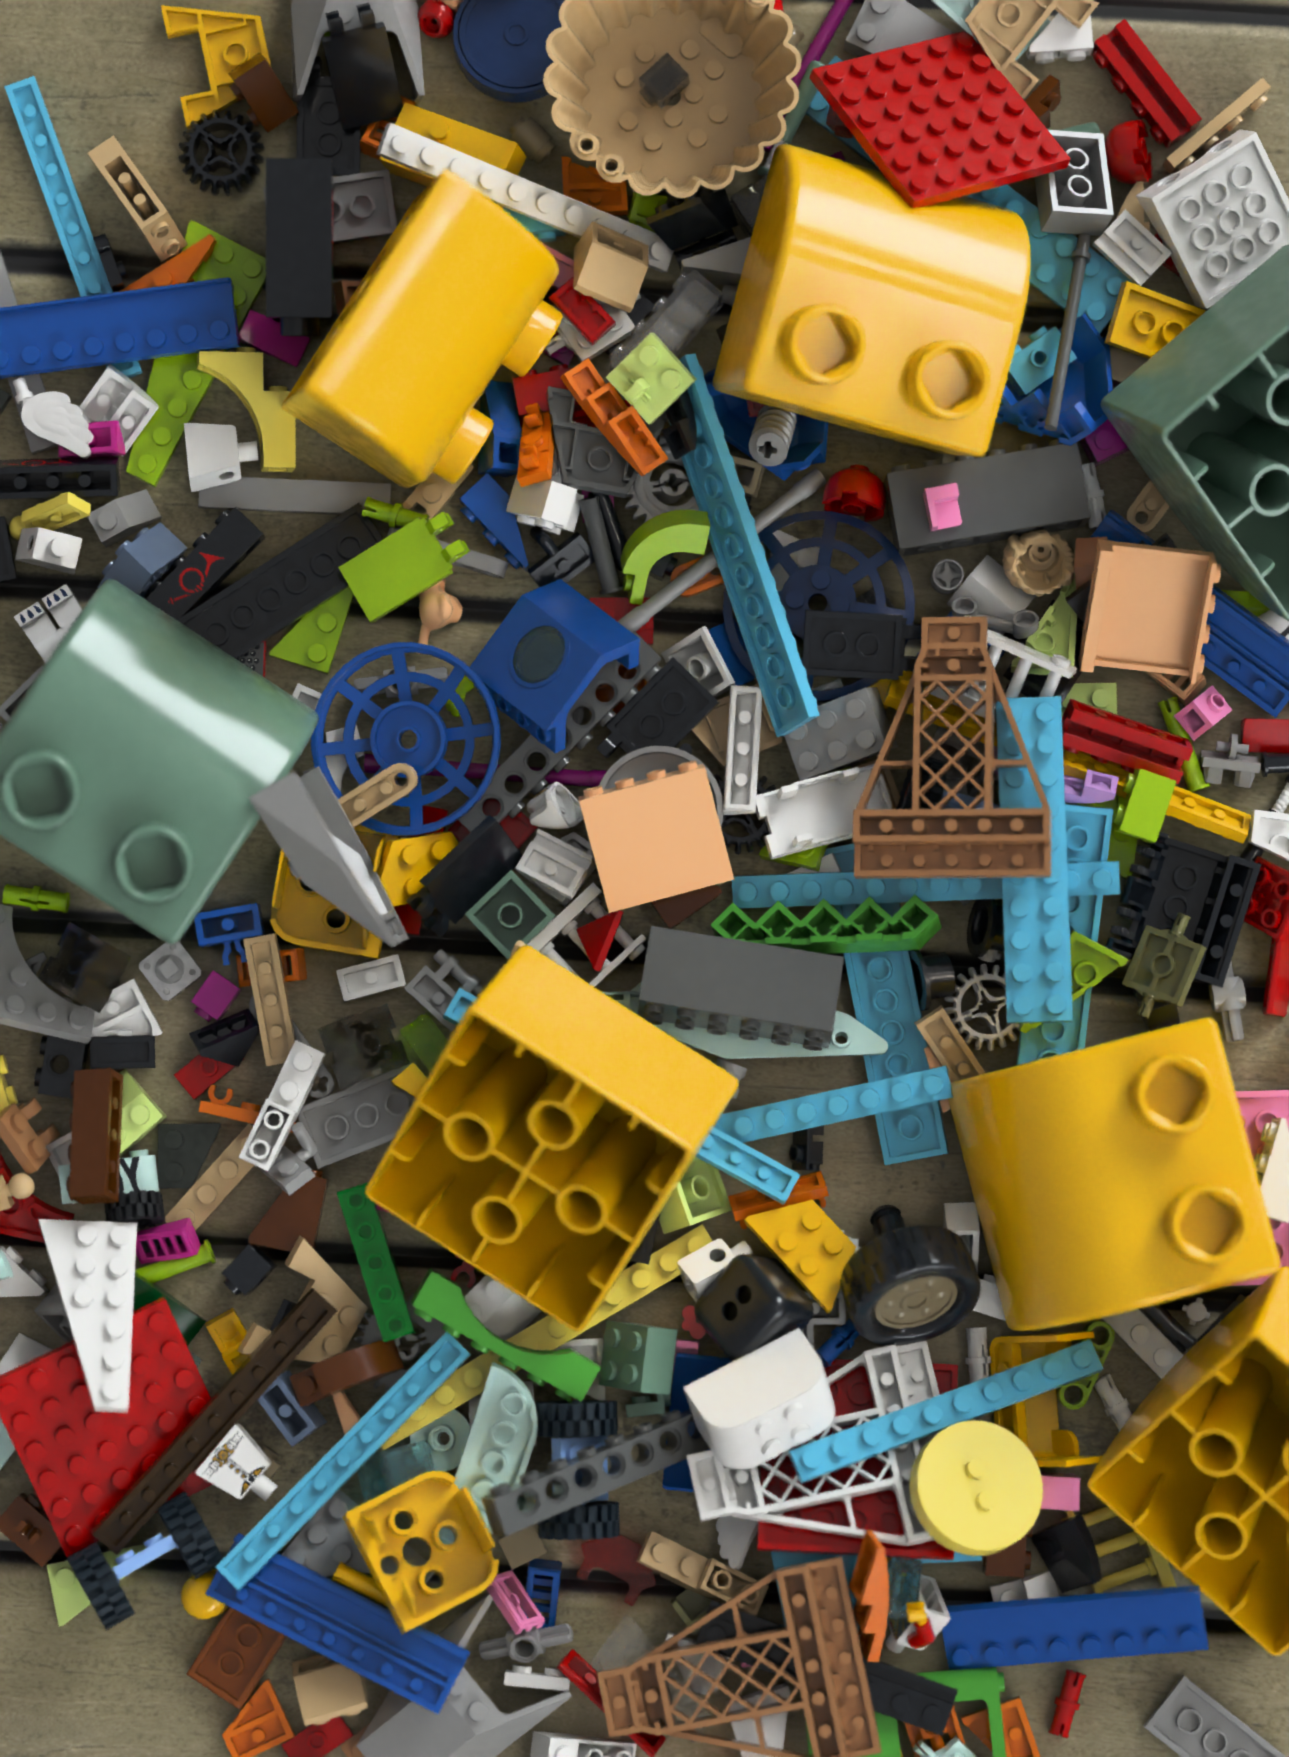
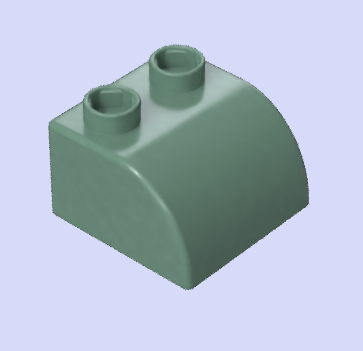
[1100,245,1289,621]
[0,579,319,944]

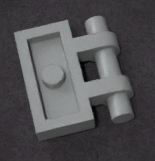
[404,949,485,1032]

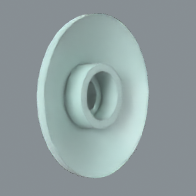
[410,1409,470,1471]

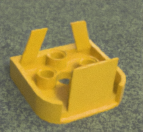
[269,825,401,959]
[342,1471,499,1634]

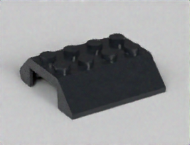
[1105,832,1261,988]

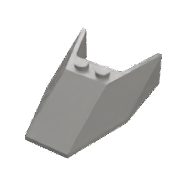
[291,0,425,103]
[249,766,409,947]
[356,1593,572,1757]

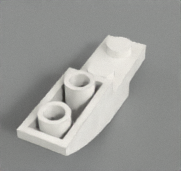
[239,1040,326,1171]

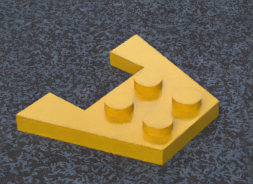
[161,5,272,130]

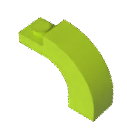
[620,510,710,605]

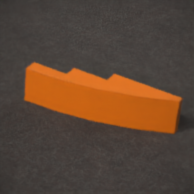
[560,358,669,477]
[849,1530,889,1662]

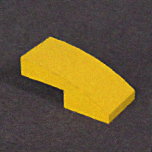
[205,1308,250,1375]

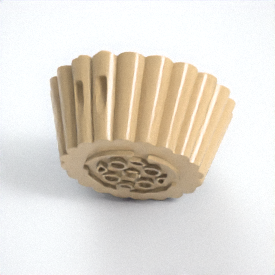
[543,0,802,198]

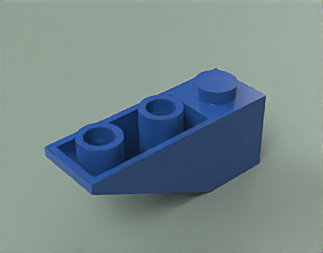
[478,380,522,477]
[459,473,529,572]

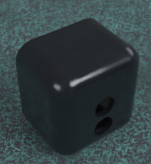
[694,1254,814,1362]

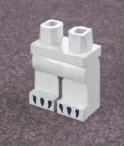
[14,584,83,663]

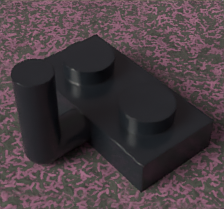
[527,526,594,587]

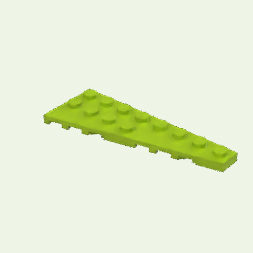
[126,220,266,488]

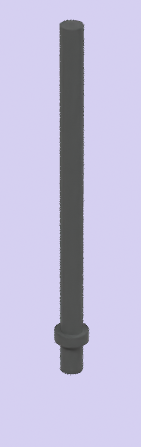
[1044,234,1091,431]

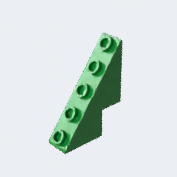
[337,1182,415,1342]

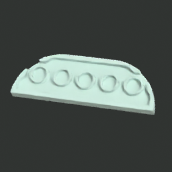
[438,1362,538,1545]

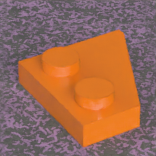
[222,1678,295,1757]
[961,1697,1041,1757]

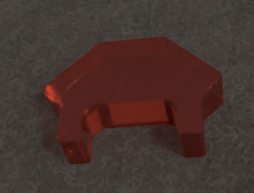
[576,1533,656,1606]

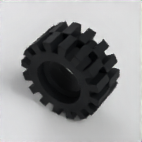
[104,1190,165,1229]

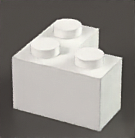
[506,475,585,535]

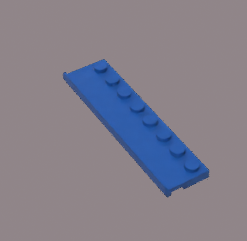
[0,277,240,379]
[1090,510,1289,718]
[206,1533,471,1715]
[942,1585,1209,1670]

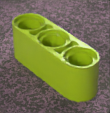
[1057,1320,1115,1410]

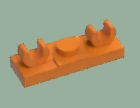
[517,403,555,487]
[198,1085,297,1133]
[728,1171,829,1230]

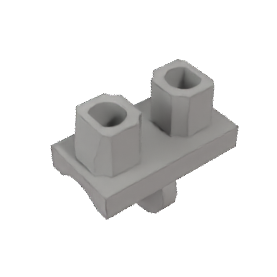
[1200,734,1261,788]

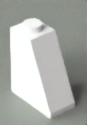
[725,1682,790,1757]

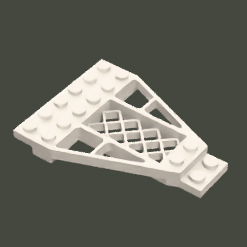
[687,1340,940,1546]

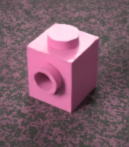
[1174,685,1232,741]

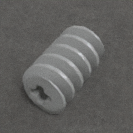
[748,405,797,466]

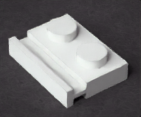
[1093,209,1172,286]
[515,828,595,900]

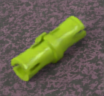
[362,496,429,528]
[2,884,70,913]

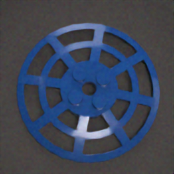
[311,642,501,836]

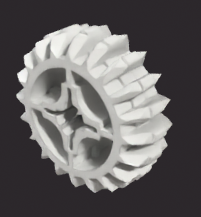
[944,964,1020,1051]

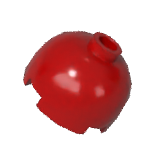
[1105,119,1153,184]
[822,464,886,522]

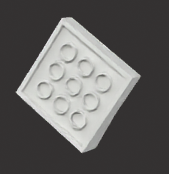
[1136,130,1289,309]

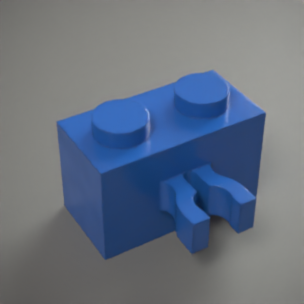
[194,903,265,966]

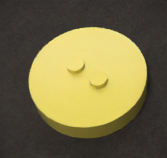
[909,1420,1043,1556]

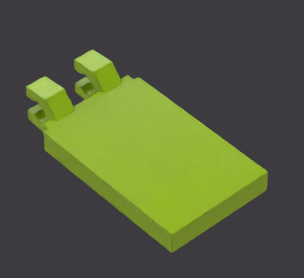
[338,512,471,623]

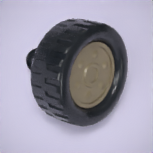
[840,1205,981,1346]

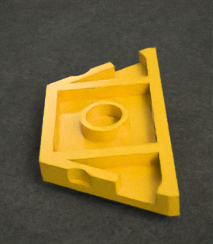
[377,831,459,906]
[744,1200,856,1314]

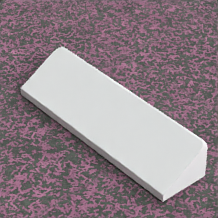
[723,685,762,815]

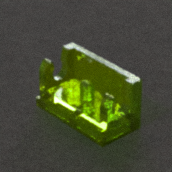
[399,1012,448,1073]

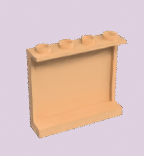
[1078,539,1221,684]
[578,761,734,913]

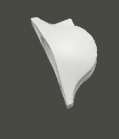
[526,782,584,829]

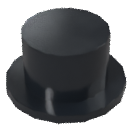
[967,899,1004,957]
[909,950,956,1012]

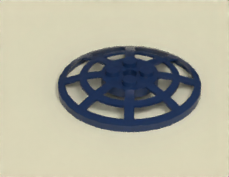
[723,511,915,702]

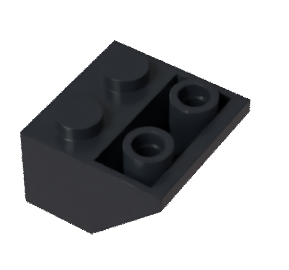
[645,189,738,250]

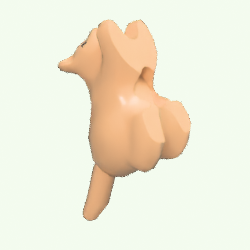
[417,579,463,654]

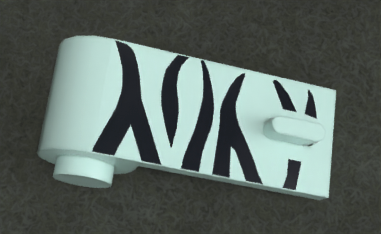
[58,1149,159,1205]

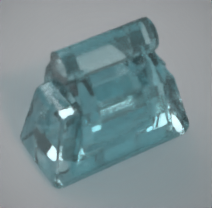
[887,1557,922,1619]

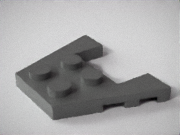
[546,386,668,498]

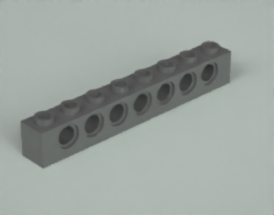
[458,631,662,832]
[481,1406,710,1537]

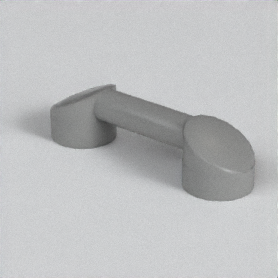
[952,596,1039,639]

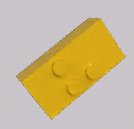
[379,102,526,209]

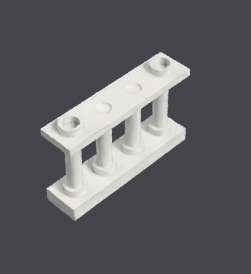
[925,615,1077,723]
[527,883,646,988]

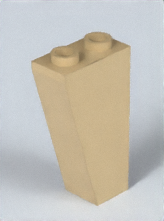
[87,135,188,262]

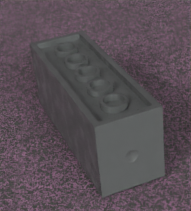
[883,439,1091,557]
[637,926,844,1051]

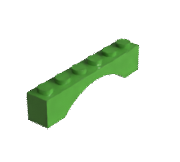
[410,1268,601,1402]

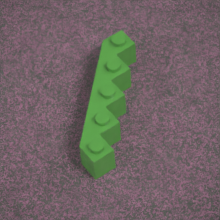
[710,895,942,954]

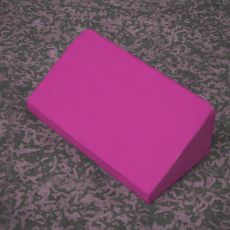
[58,420,125,458]

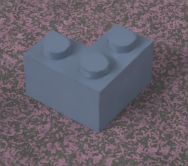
[98,522,187,598]

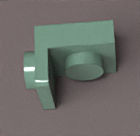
[625,1394,671,1418]

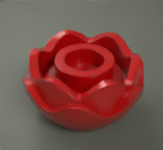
[418,0,455,38]

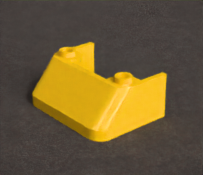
[989,1331,1102,1467]

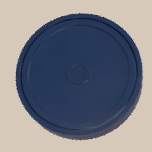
[453,0,565,102]

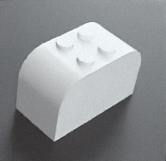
[683,1328,836,1469]

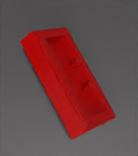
[549,277,616,346]
[174,1054,244,1100]
[281,1716,354,1757]

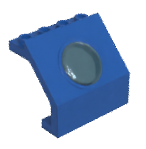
[470,579,640,753]

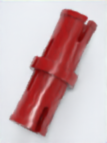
[1048,1669,1086,1738]

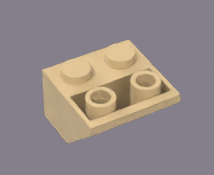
[573,221,649,313]
[292,1654,368,1726]

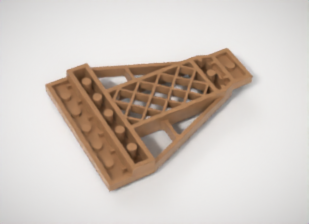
[853,616,1052,879]
[597,1556,882,1757]

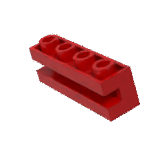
[1092,19,1202,149]
[1062,699,1193,784]

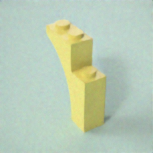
[197,347,296,472]

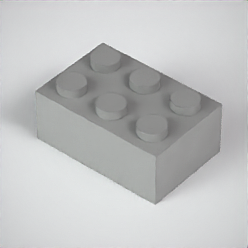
[1034,130,1114,236]
[784,687,898,781]

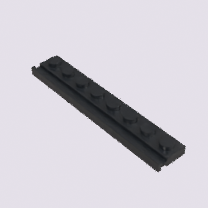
[696,1599,958,1736]

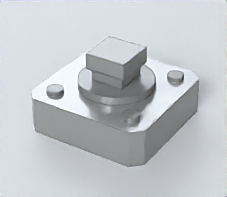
[139,941,203,1001]

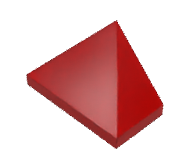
[576,910,624,973]

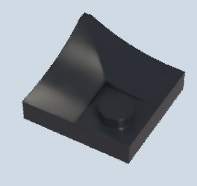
[1031,1513,1102,1594]

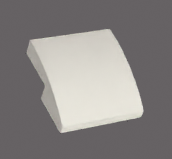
[79,364,159,457]

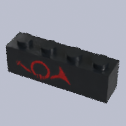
[0,456,120,499]
[146,507,265,620]

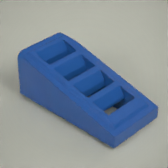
[524,1558,562,1628]

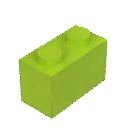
[1112,768,1177,843]

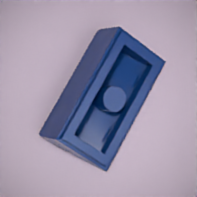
[708,619,754,686]

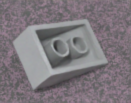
[843,0,954,57]
[681,237,751,286]

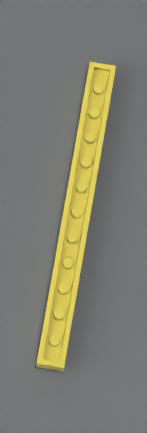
[381,1224,712,1451]

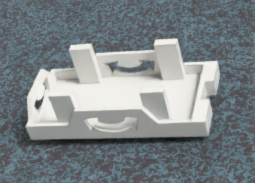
[756,764,892,859]

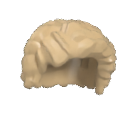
[1002,530,1075,597]

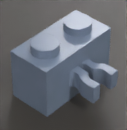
[258,1370,327,1447]

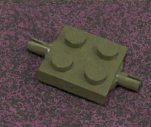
[1122,912,1206,1019]

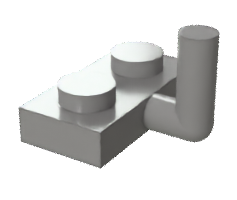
[259,1122,317,1196]

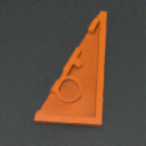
[119,234,218,292]

